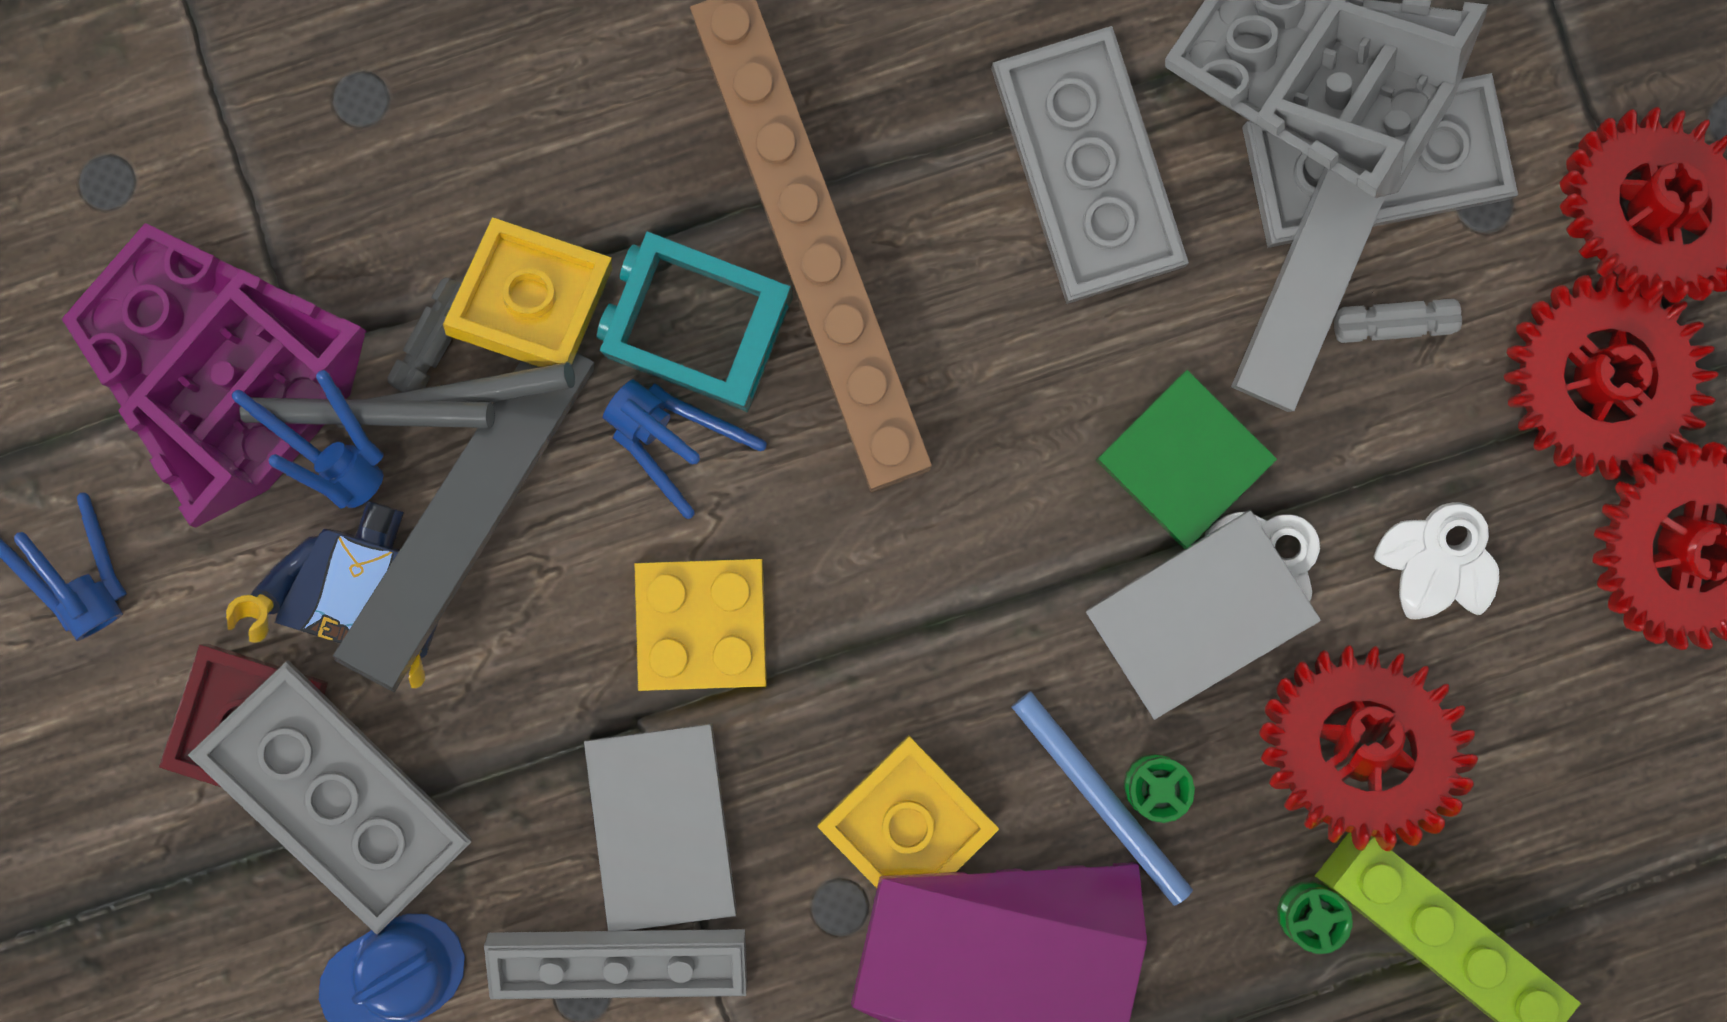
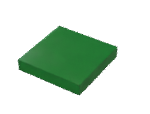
[1095,370,1277,549]

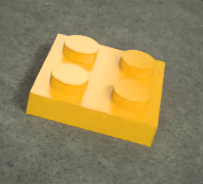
[443,217,612,367]
[634,559,767,691]
[817,735,999,888]

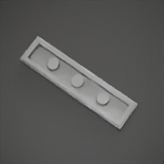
[1231,167,1386,412]
[484,929,747,999]

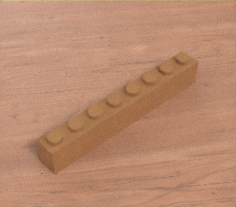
[690,0,932,493]

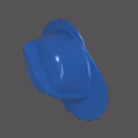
[319,913,465,1022]

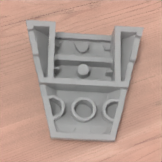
[1165,0,1488,198]

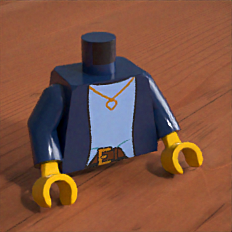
[226,501,439,688]

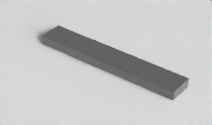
[333,353,594,693]

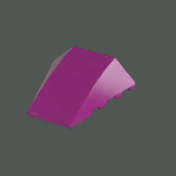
[62,223,366,528]
[851,862,1147,1022]

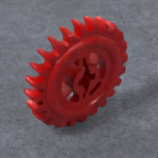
[1560,107,1727,303]
[1504,272,1719,480]
[1592,441,1727,650]
[1259,645,1478,852]

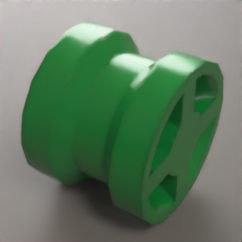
[1123,754,1195,823]
[1277,881,1353,954]

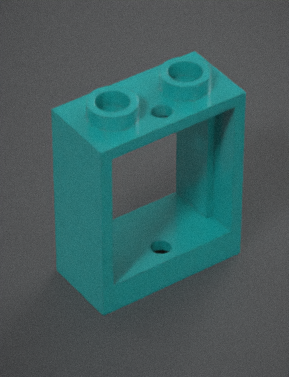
[596,231,793,412]

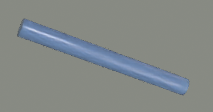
[1011,691,1193,906]

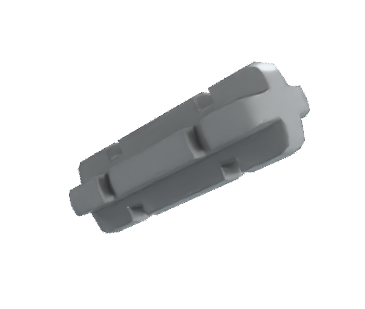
[1334,299,1462,343]

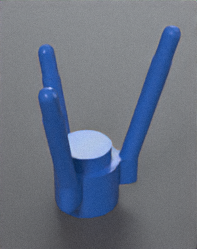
[232,370,384,509]
[603,379,767,519]
[0,492,127,641]

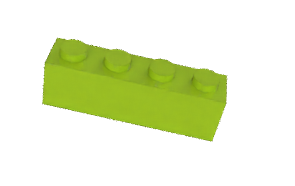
[1315,833,1581,1022]

